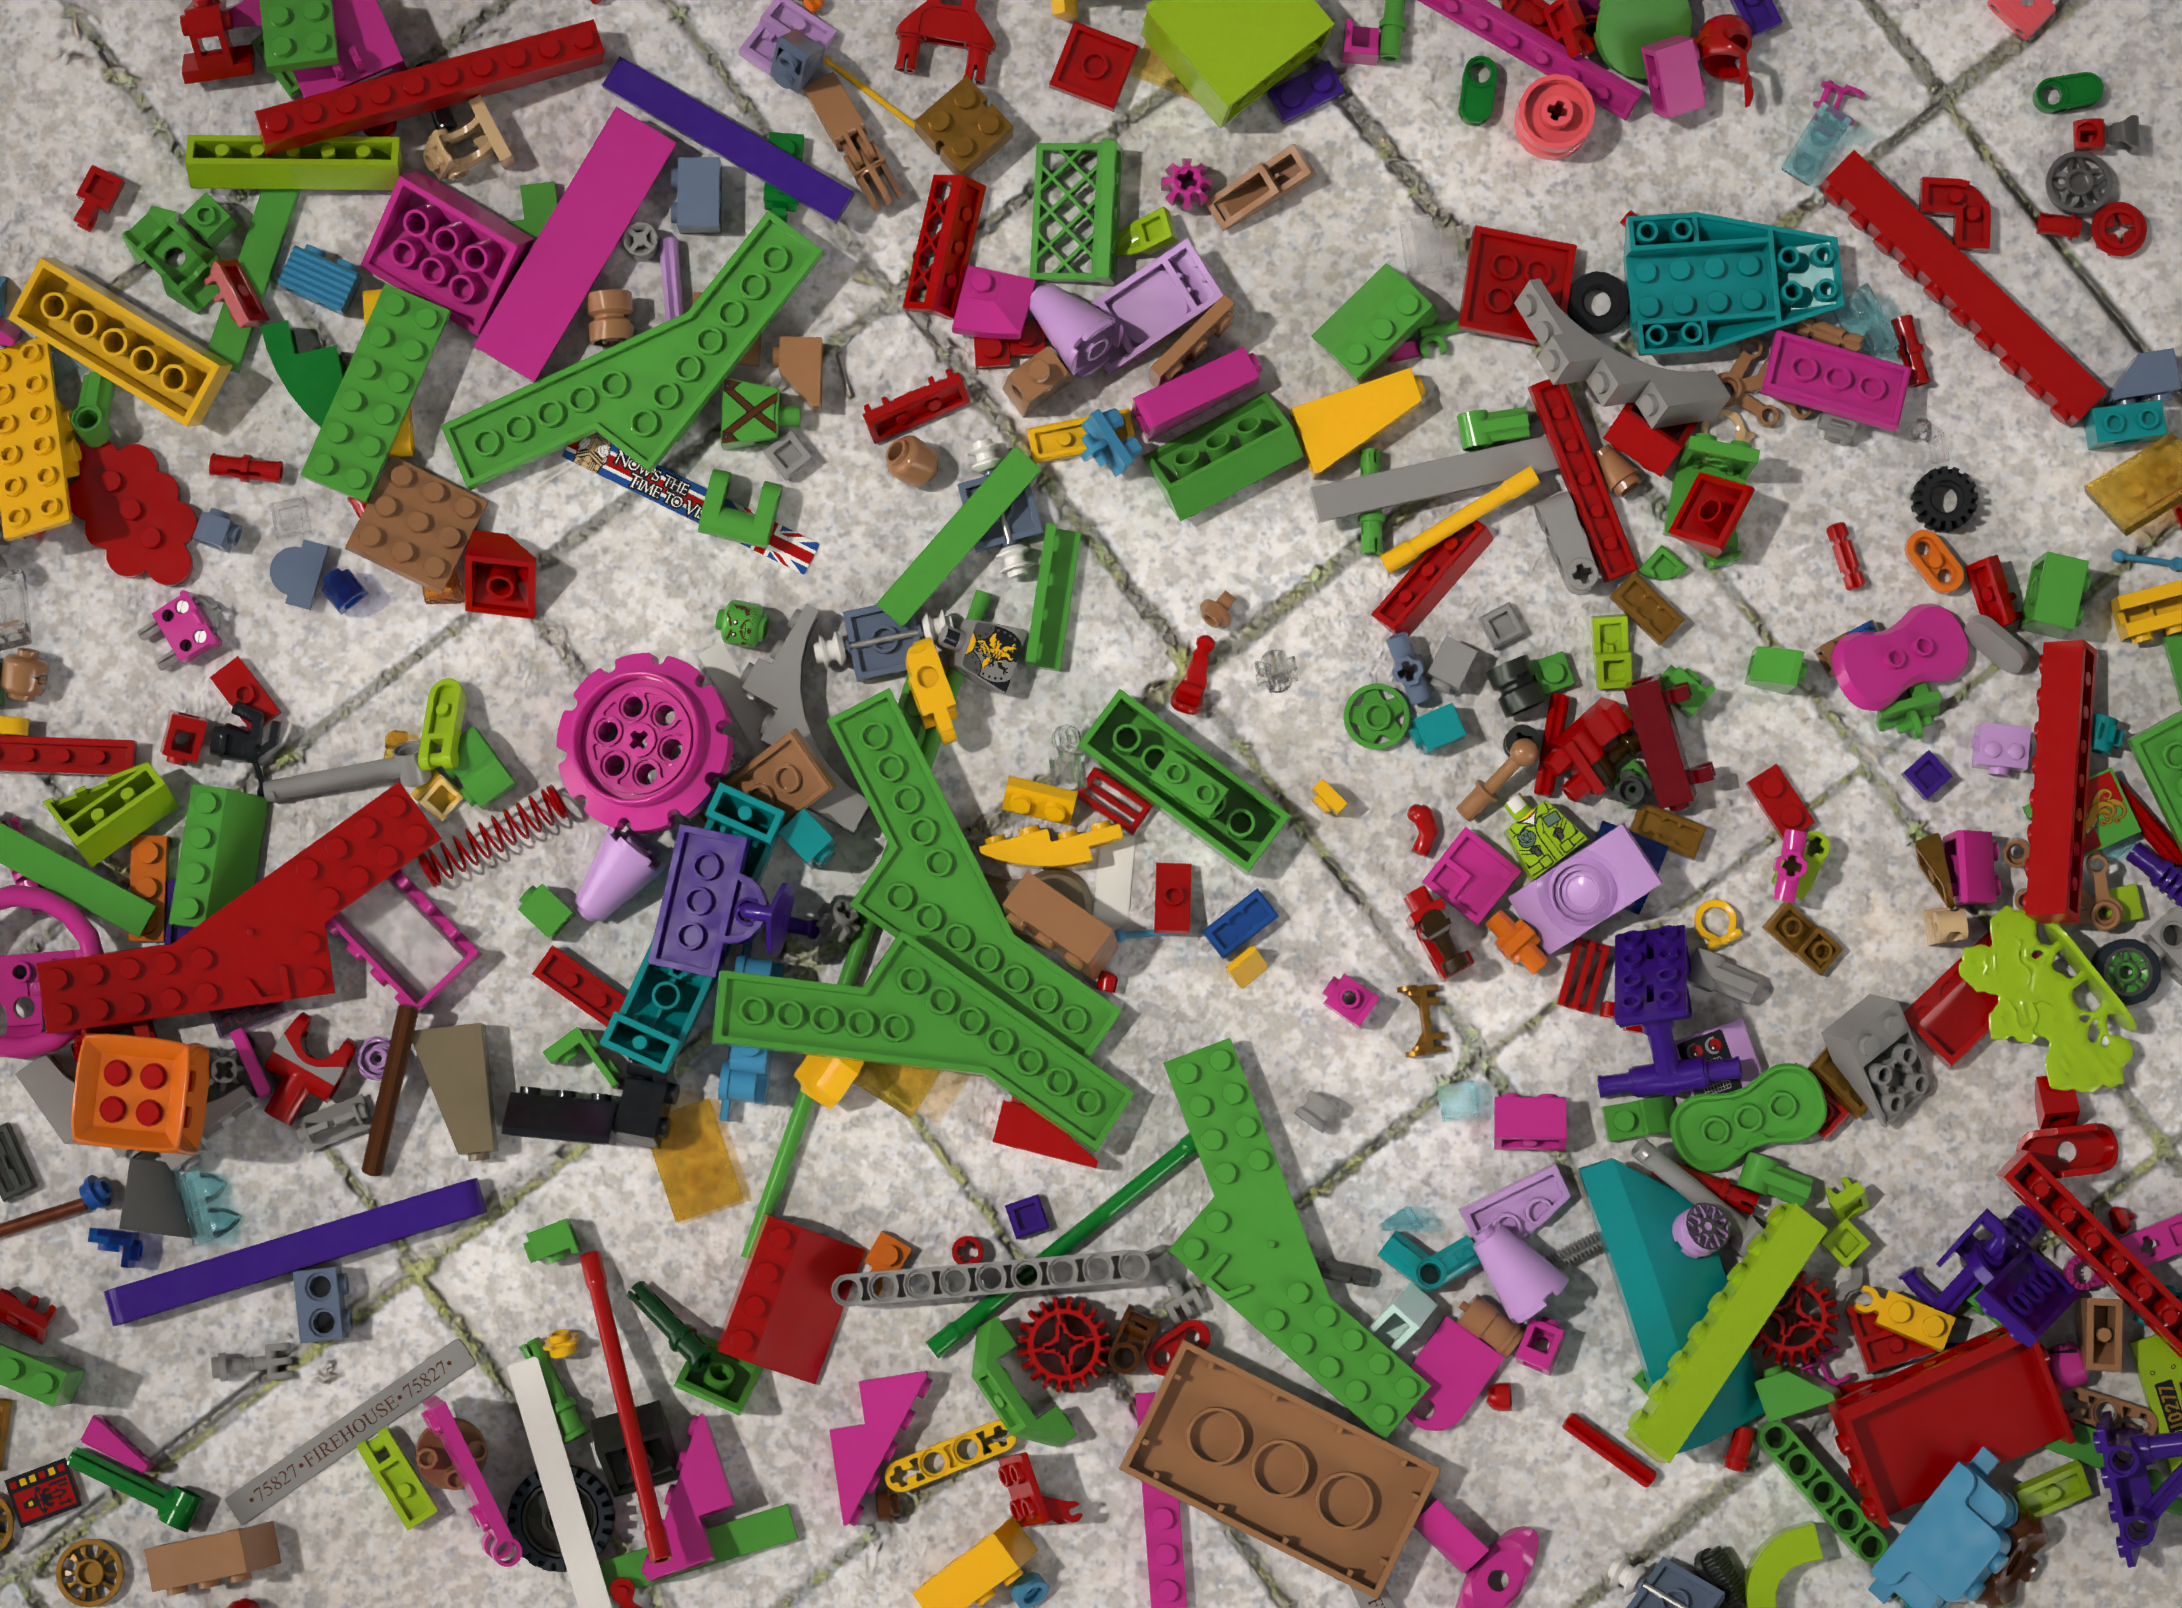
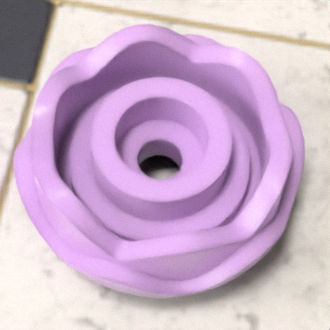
[355,1036,390,1081]

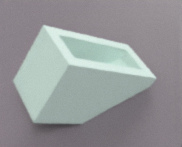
[1366,1281,1437,1353]

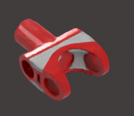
[264,1012,357,1126]

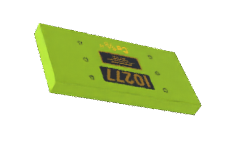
[2128,1334,2182,1474]

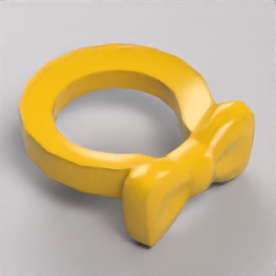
[1694,899,1742,951]

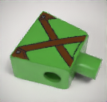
[721,378,801,450]

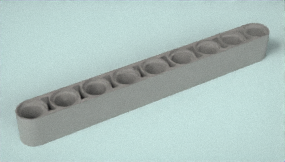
[831,1250,1150,1307]

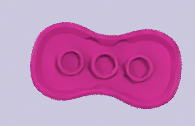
[1831,603,1969,711]

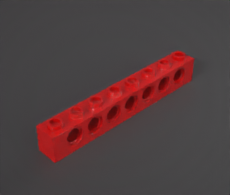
[1995,1150,2182,1359]

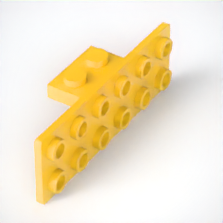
[0,337,82,541]

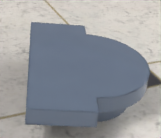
[270,539,329,611]

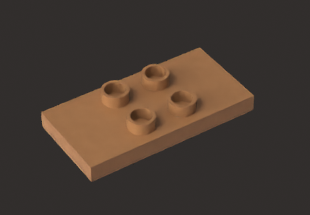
[1119,1339,1441,1600]

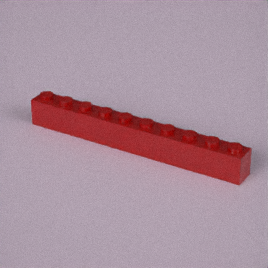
[255,19,605,156]
[1820,150,2107,427]

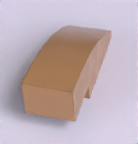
[1205,144,1317,231]

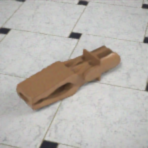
[803,71,905,212]

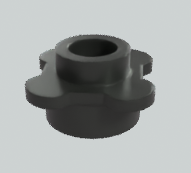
[1612,769,1653,810]

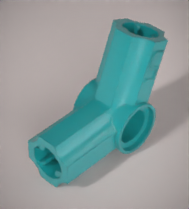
[1377,1231,1481,1294]

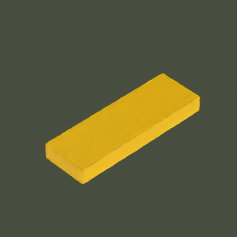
[1026,408,1135,464]

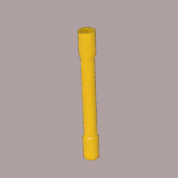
[1379,466,1541,574]

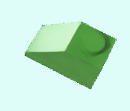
[1754,1363,1842,1422]

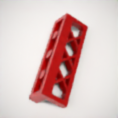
[903,175,986,320]

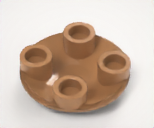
[415,1418,488,1490]

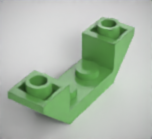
[971,1316,1077,1447]

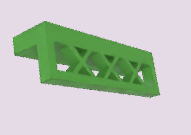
[1025,523,1081,672]

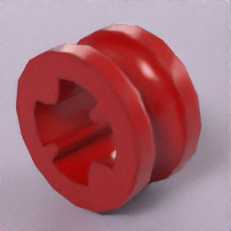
[952,1236,984,1265]

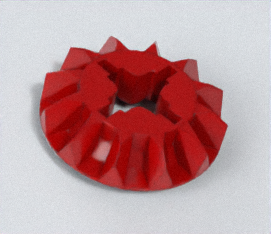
[2090,202,2147,258]

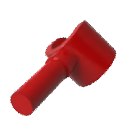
[1096,970,1118,993]

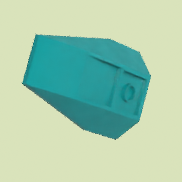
[1623,212,1844,356]

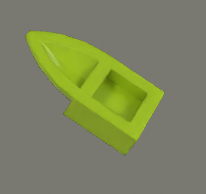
[1117,206,1178,256]

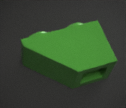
[1744,646,1808,695]

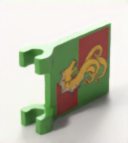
[2022,767,2141,857]

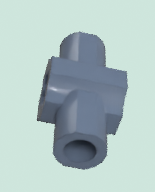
[1386,631,1431,705]

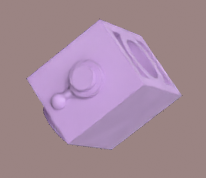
[1970,722,2032,777]

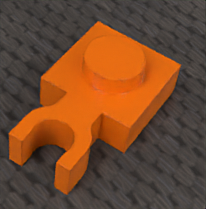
[856,1231,912,1296]

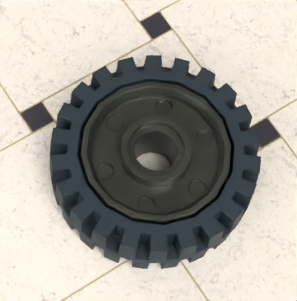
[507,1465,615,1572]

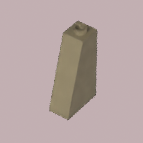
[412,1023,498,1161]

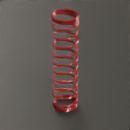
[417,784,569,888]

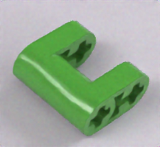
[698,468,783,549]

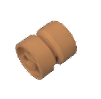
[587,289,635,347]

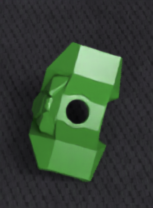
[122,205,221,314]

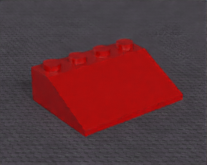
[715,1213,865,1384]

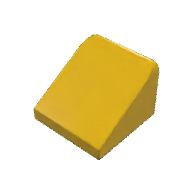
[411,770,464,822]
[1225,946,1267,989]

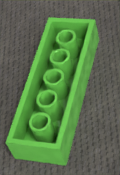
[1077,689,1291,876]

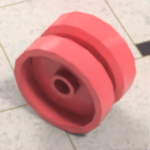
[1514,74,1595,161]

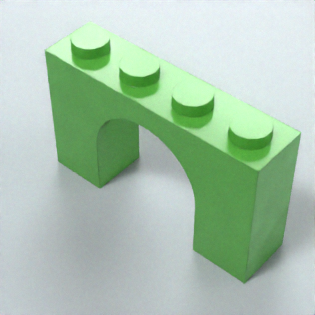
[0,1343,86,1407]

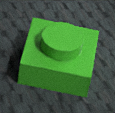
[1531,651,1575,695]

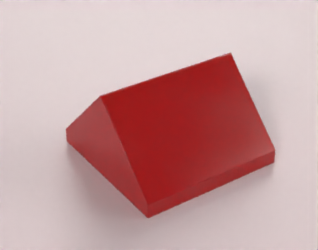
[1668,472,1755,559]

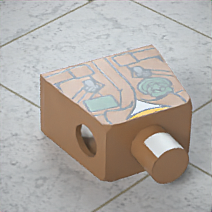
[1002,346,1076,417]

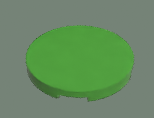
[1594,0,1692,79]

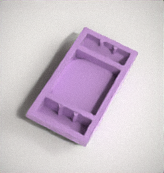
[1090,238,1224,374]
[1507,823,1663,956]

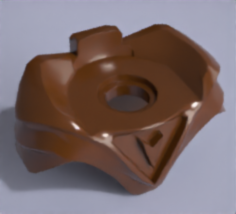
[1974,1504,2048,1608]

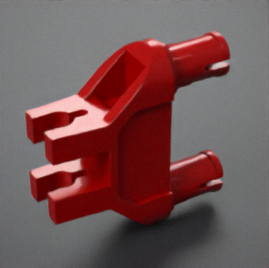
[894,0,996,85]

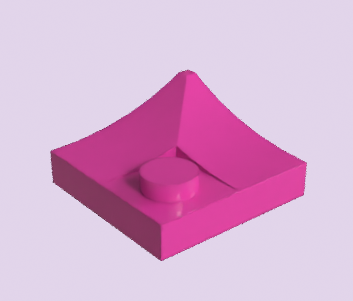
[952,265,1036,339]
[1422,826,1522,926]

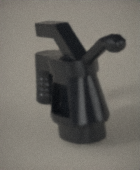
[210,701,282,797]

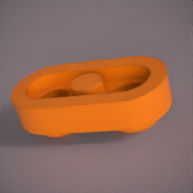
[1904,530,1964,594]

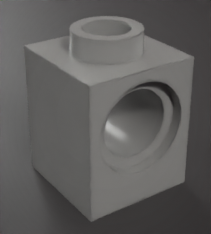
[1425,635,1478,694]

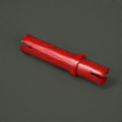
[1651,1161,1760,1215]

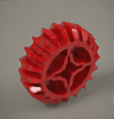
[1751,1271,1840,1367]
[1016,1296,1112,1393]

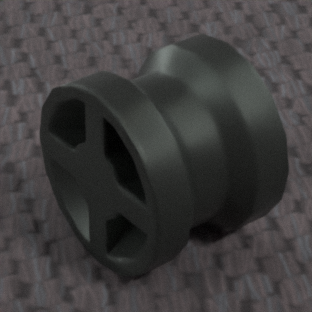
[1503,724,1541,758]

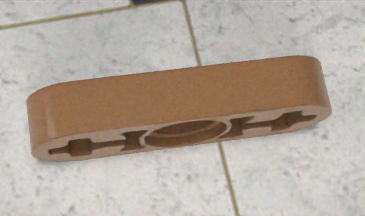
[2060,1387,2157,1435]

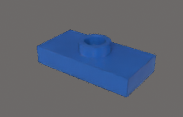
[1202,888,1279,960]

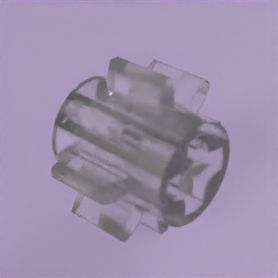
[1254,650,1298,693]

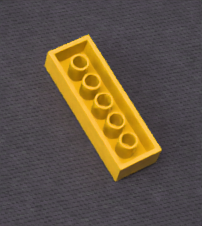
[8,258,233,427]

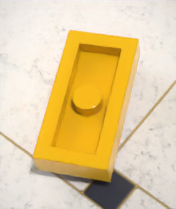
[1002,775,1078,826]

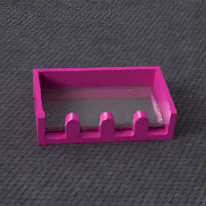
[326,869,482,1013]

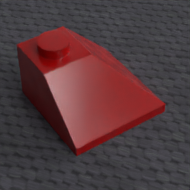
[465,530,536,619]

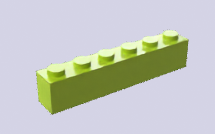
[185,135,403,190]

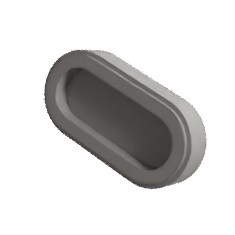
[1964,615,2029,673]

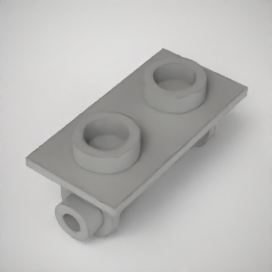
[295,1094,372,1153]

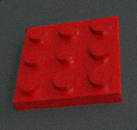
[1457,225,1577,345]

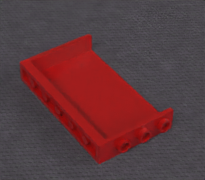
[1827,1325,2076,1529]

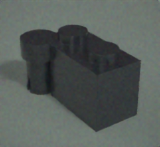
[612,1058,680,1149]

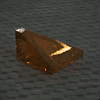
[422,568,465,604]

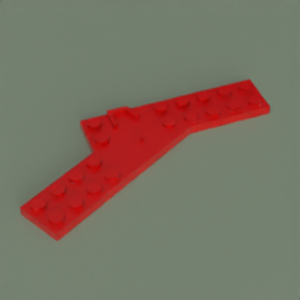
[36,781,442,1034]

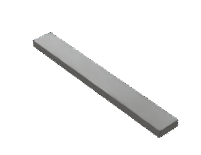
[1309,436,1559,523]

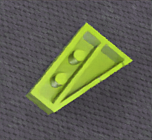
[42,762,179,868]

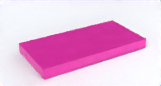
[1760,330,1912,432]

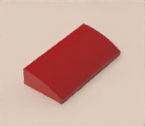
[1903,930,2040,1070]

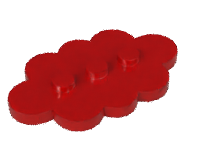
[68,440,199,587]

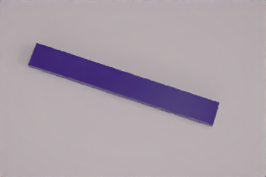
[602,56,855,224]

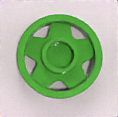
[1343,684,1410,750]

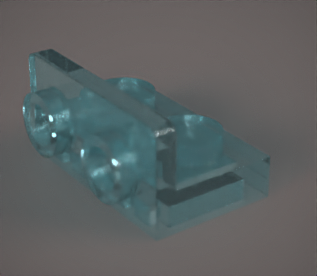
[1832,283,1900,359]

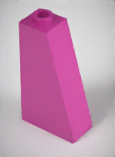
[1132,346,1262,441]

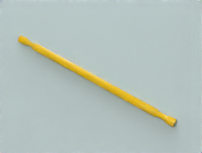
[822,56,944,148]

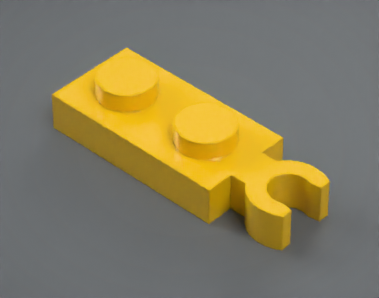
[1853,1285,1956,1352]

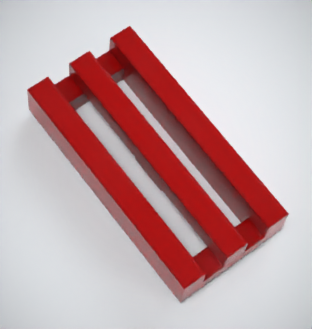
[1077,767,1153,836]
[1556,937,1610,1014]

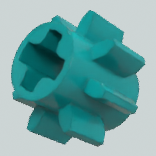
[2091,714,2125,755]

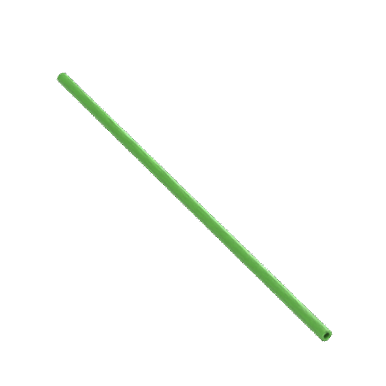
[741,590,992,1259]

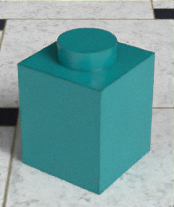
[1408,703,1466,755]

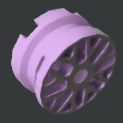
[1672,1202,1730,1259]

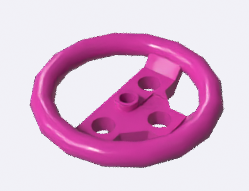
[0,885,104,1060]

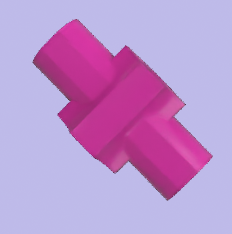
[1773,829,1808,903]

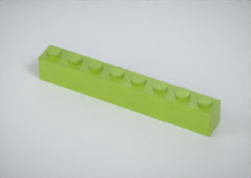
[1624,1203,1828,1463]

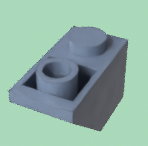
[770,29,825,94]
[2104,348,2182,406]

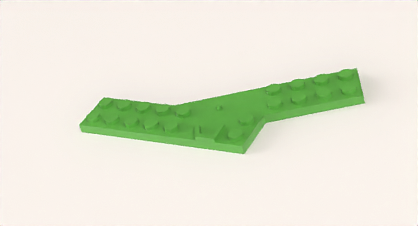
[440,210,825,490]
[826,688,1122,1059]

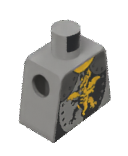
[938,619,1028,694]

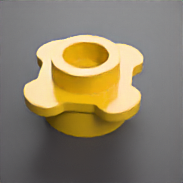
[543,1329,579,1358]

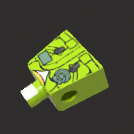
[1503,793,1587,882]

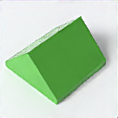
[674,1334,764,1416]

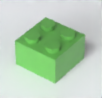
[2018,551,2092,639]

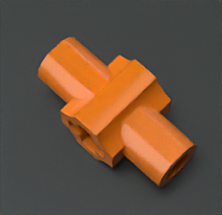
[1485,908,1550,976]

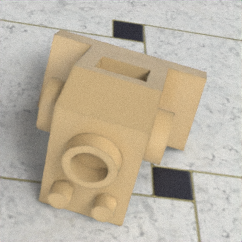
[423,95,516,181]

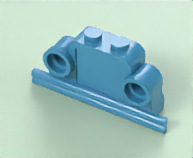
[718,939,785,1122]
[1868,1446,2018,1608]

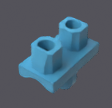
[1080,408,1143,477]

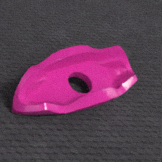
[1456,1526,1539,1608]

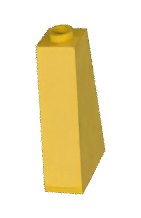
[1290,367,1425,479]

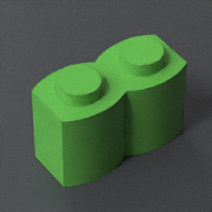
[439,726,518,810]

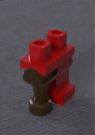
[1542,697,1642,802]
[1403,885,1475,982]

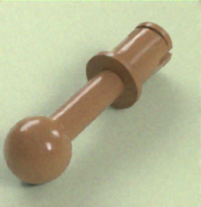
[1456,738,1538,822]

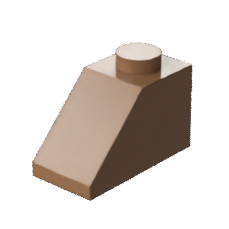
[773,336,824,413]
[2076,1298,2123,1372]

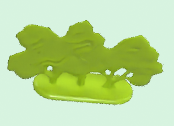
[1958,905,2137,1093]

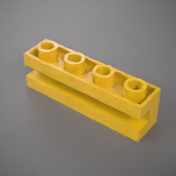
[2109,580,2182,645]

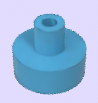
[1010,1571,1049,1608]

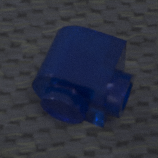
[321,568,369,615]

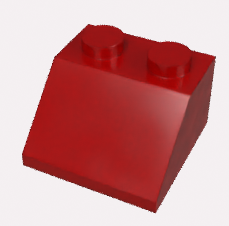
[1603,402,1698,477]

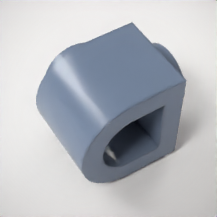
[192,508,242,553]

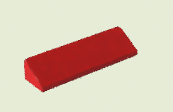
[1371,520,1493,637]

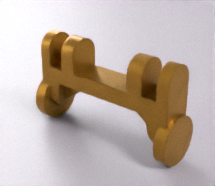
[1396,984,1447,1058]

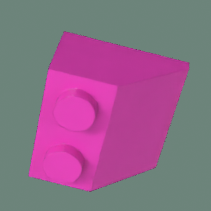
[1943,830,2001,906]

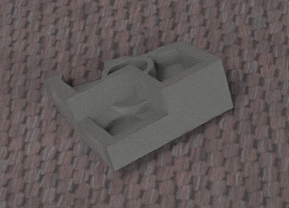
[119,1158,193,1238]

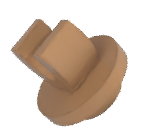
[1200,590,1236,628]

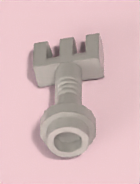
[1145,1244,1207,1326]
[211,1342,293,1382]

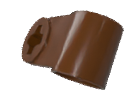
[1107,1304,1162,1375]

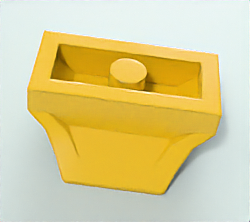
[794,1055,864,1110]

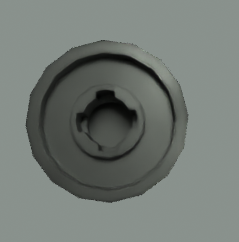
[1486,655,1547,718]

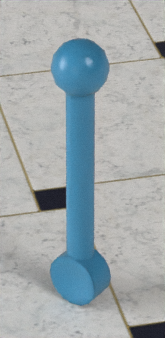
[2111,549,2182,572]
[1114,929,1180,943]

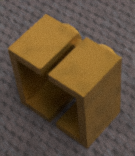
[915,76,1013,177]

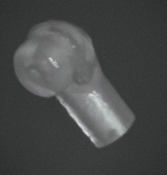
[1907,418,1950,464]

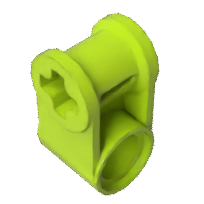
[1771,831,1830,900]

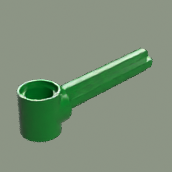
[67,1447,204,1532]

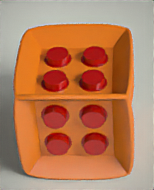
[71,1033,210,1156]

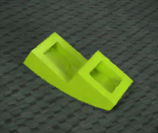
[1590,614,1632,690]

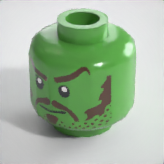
[715,600,770,648]

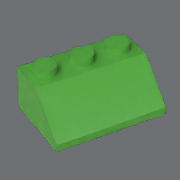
[1311,263,1435,385]

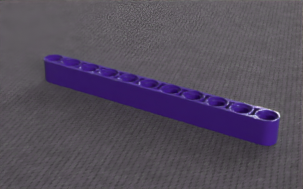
[103,1178,487,1326]

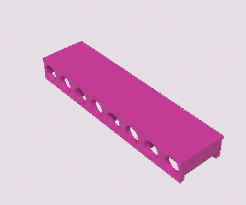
[473,106,677,383]

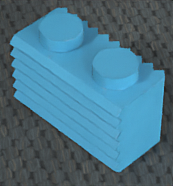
[277,244,363,317]

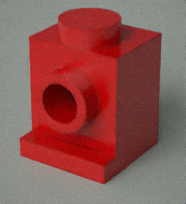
[160,710,208,766]

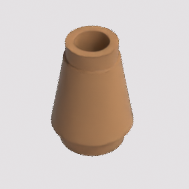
[1594,444,1641,498]

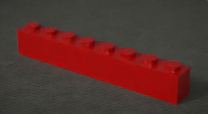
[2022,640,2097,924]

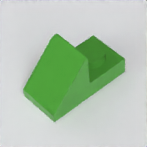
[1601,1096,1674,1142]

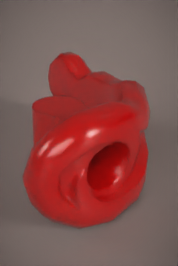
[1170,635,1215,715]

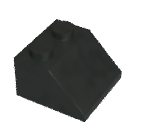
[590,1400,681,1498]

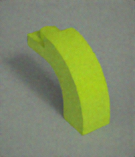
[1743,1521,1824,1608]

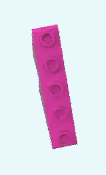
[829,1370,933,1527]
[641,1413,737,1583]

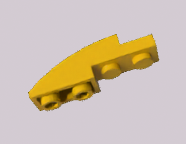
[979,820,1123,869]

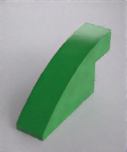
[260,320,346,428]

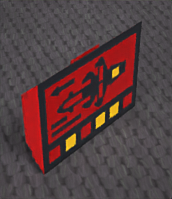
[4,1458,82,1528]

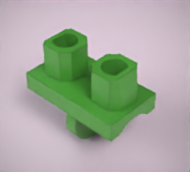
[1876,682,1942,740]

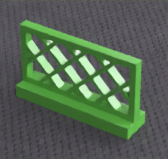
[1030,140,1123,285]

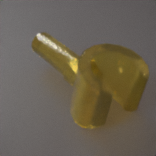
[383,730,408,759]

